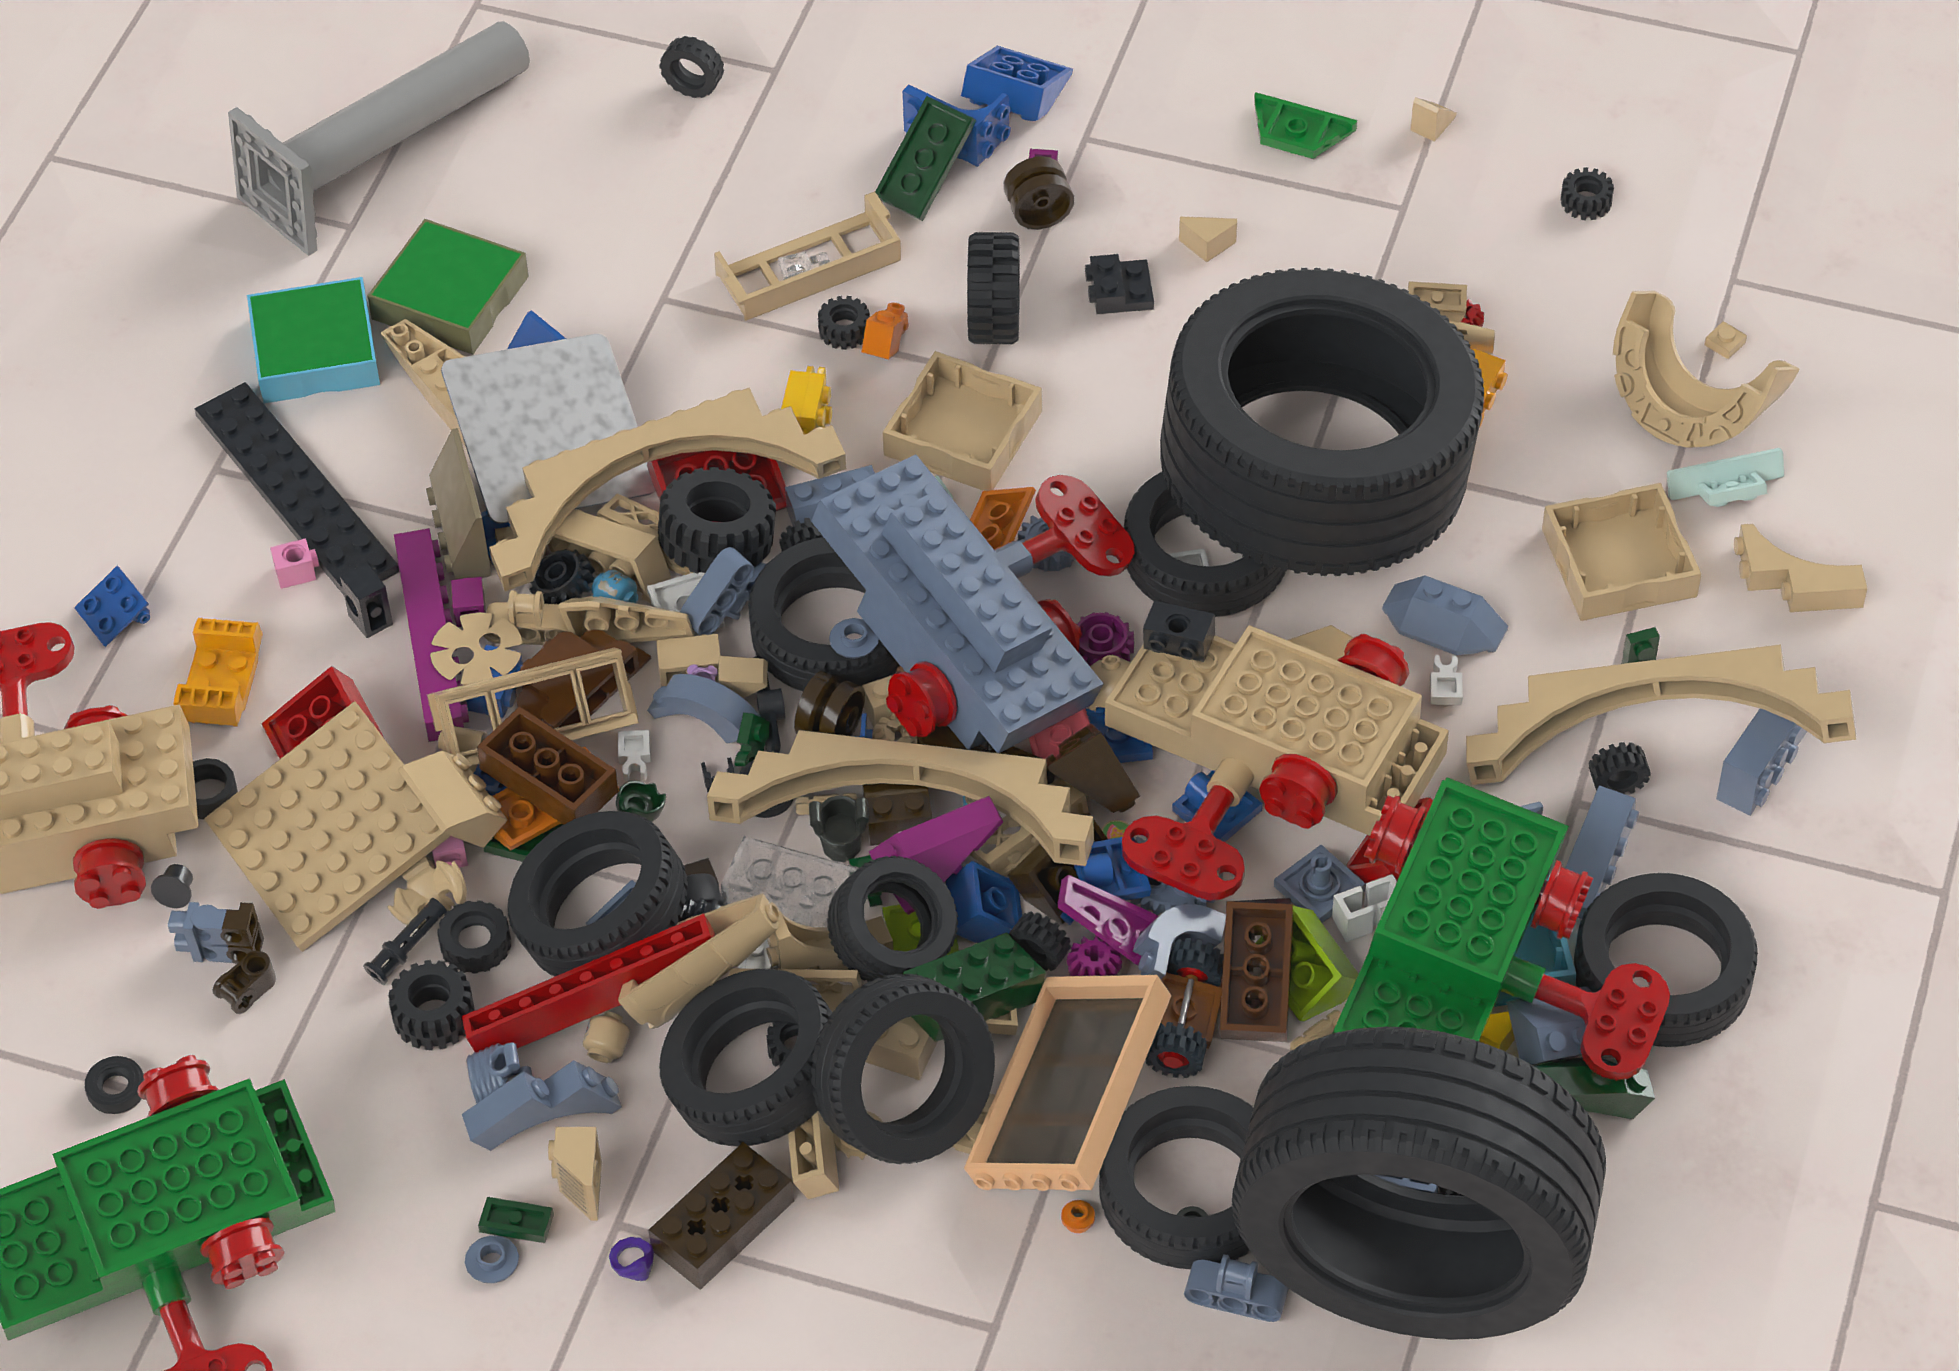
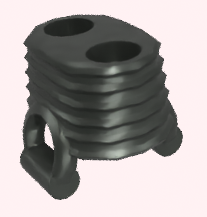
[809,796,869,862]

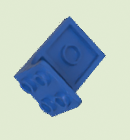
[902,84,1011,167]

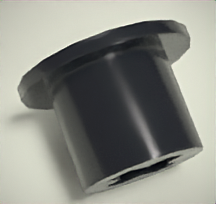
[151,864,193,909]

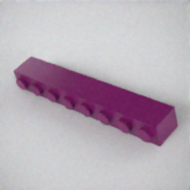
[394,528,470,742]

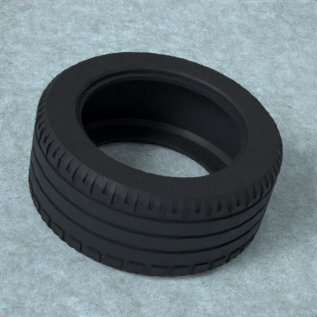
[1232,1027,1606,1340]

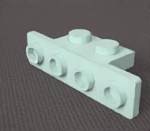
[1667,448,1784,507]

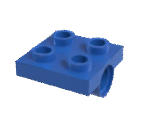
[1172,770,1263,842]
[1074,837,1151,901]

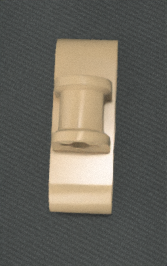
[483,590,569,645]

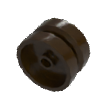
[1003,156,1074,230]
[794,671,865,736]

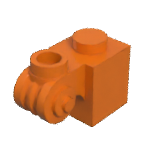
[861,302,909,360]

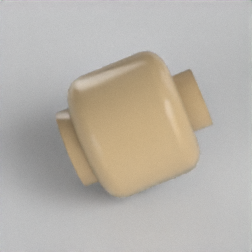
[583,1011,630,1063]

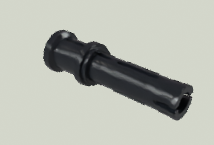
[363,898,447,985]

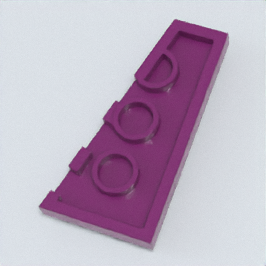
[1058,875,1159,966]

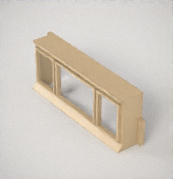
[714,191,901,321]
[427,647,639,766]

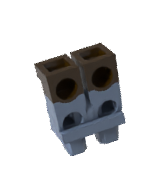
[168,902,264,964]

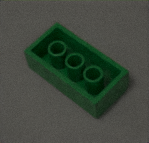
[902,932,1046,1042]

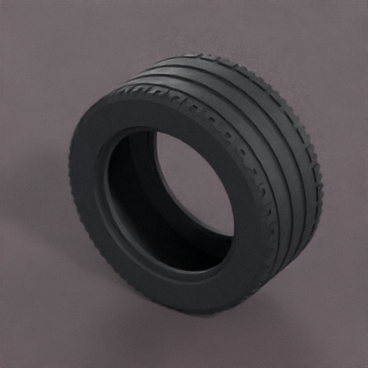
[1160,268,1484,576]

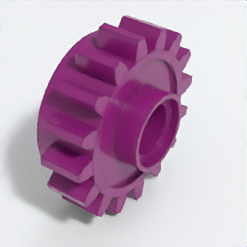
[1077,612,1135,666]

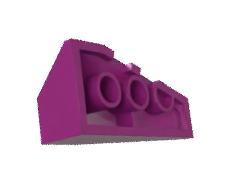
[869,796,1004,915]

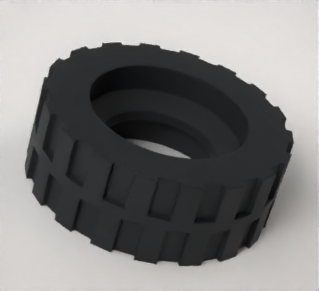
[659,36,724,98]
[437,900,511,974]

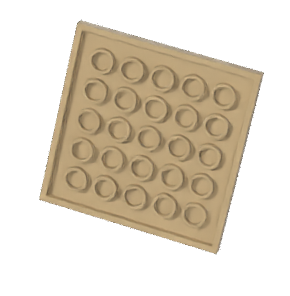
[204,701,450,952]

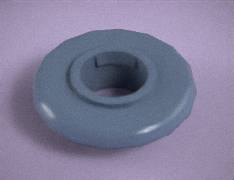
[829,618,879,659]
[464,1236,519,1283]

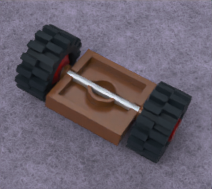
[1145,938,1224,1078]

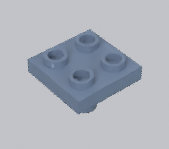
[1274,845,1366,923]

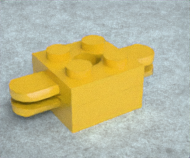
[781,366,832,435]

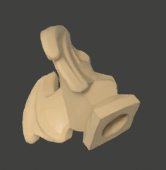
[387,856,467,929]

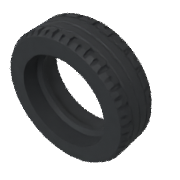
[1124,471,1286,617]
[748,537,900,691]
[507,811,688,977]
[1573,873,1758,1047]
[659,969,832,1146]
[811,974,995,1164]
[1099,1086,1253,1269]

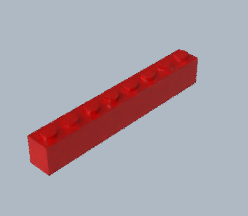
[462,914,716,1052]

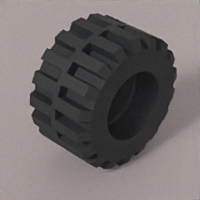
[388,960,475,1050]

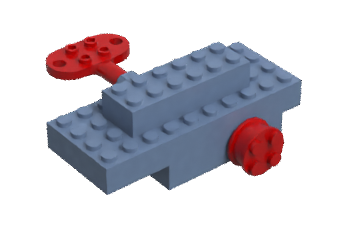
[811,454,1134,754]

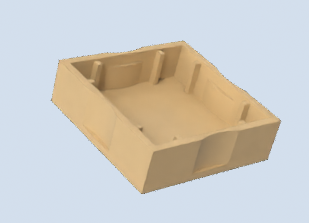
[882,351,1042,491]
[1542,483,1701,621]

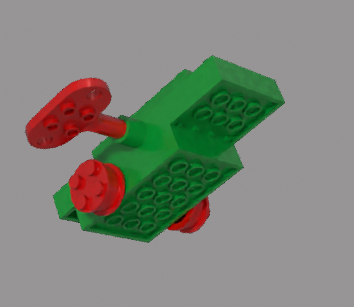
[1332,777,1670,1080]
[0,1055,336,1371]

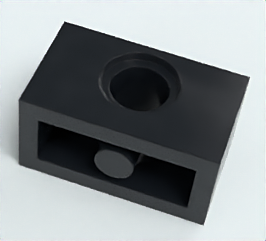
[340,563,393,638]
[1143,600,1215,662]

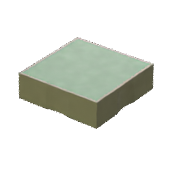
[367,219,529,355]

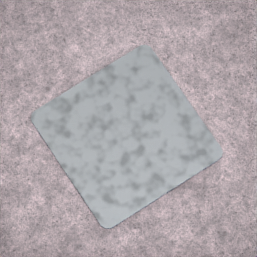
[441,334,655,523]

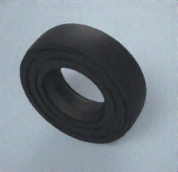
[85,1056,145,1114]

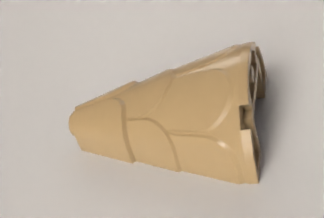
[618,894,781,1029]

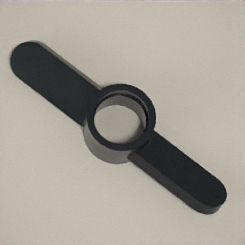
[753,655,786,753]

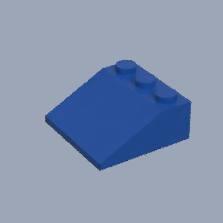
[961,45,1073,121]

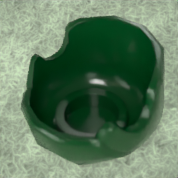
[616,781,666,822]

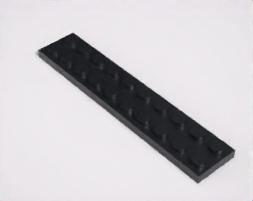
[194,382,400,595]

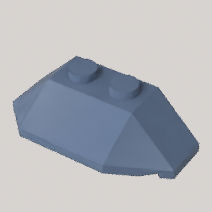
[1382,575,1508,655]

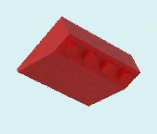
[647,450,787,522]
[261,666,385,759]

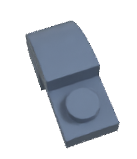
[647,674,761,743]
[1133,904,1226,979]

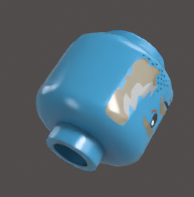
[591,569,638,603]

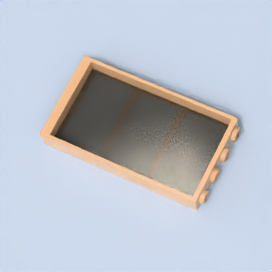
[964,975,1171,1191]

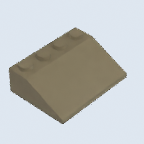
[426,428,492,580]

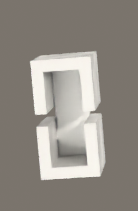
[1332,874,1397,942]

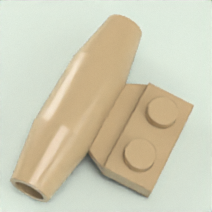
[1408,281,1495,354]

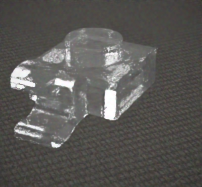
[778,251,830,280]

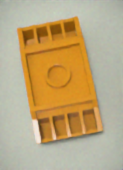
[173,618,263,727]

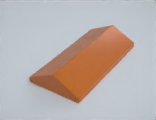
[970,487,1036,550]
[493,746,619,850]

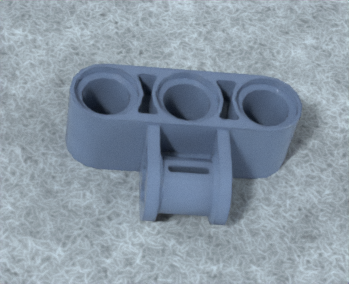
[680,547,755,636]
[1184,1254,1289,1322]

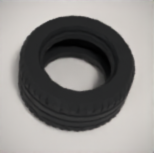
[827,856,958,982]

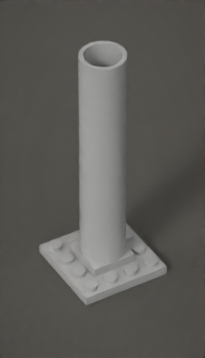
[228,21,530,256]

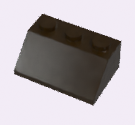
[1007,813,1108,924]

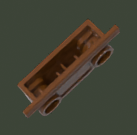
[517,629,652,729]

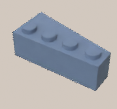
[1565,786,1639,919]

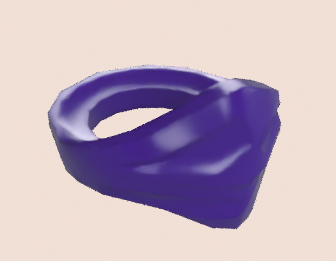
[609,1237,654,1281]

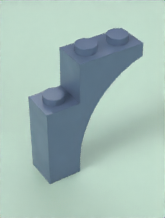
[462,1060,622,1151]

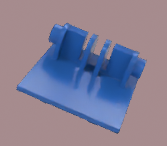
[74,565,150,647]

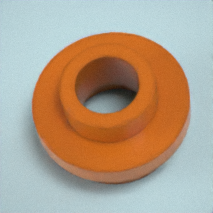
[1061,1200,1095,1233]

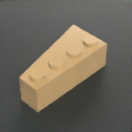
[548,509,672,604]

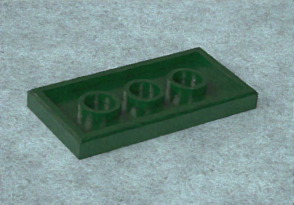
[875,96,976,221]

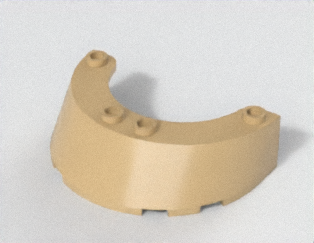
[1613,291,1800,447]

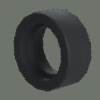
[193,758,238,820]

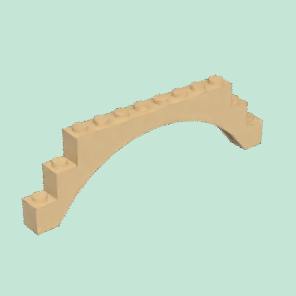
[489,387,847,591]
[1466,644,1856,785]
[707,730,1094,866]

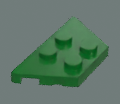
[1254,92,1357,159]

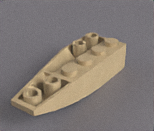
[380,319,466,447]

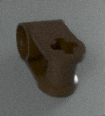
[212,951,276,1014]

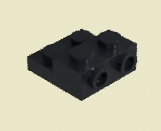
[1085,254,1154,314]

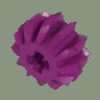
[1067,936,1122,976]

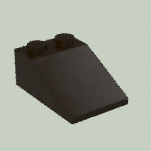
[862,783,932,846]

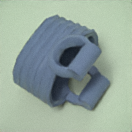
[466,1043,532,1103]

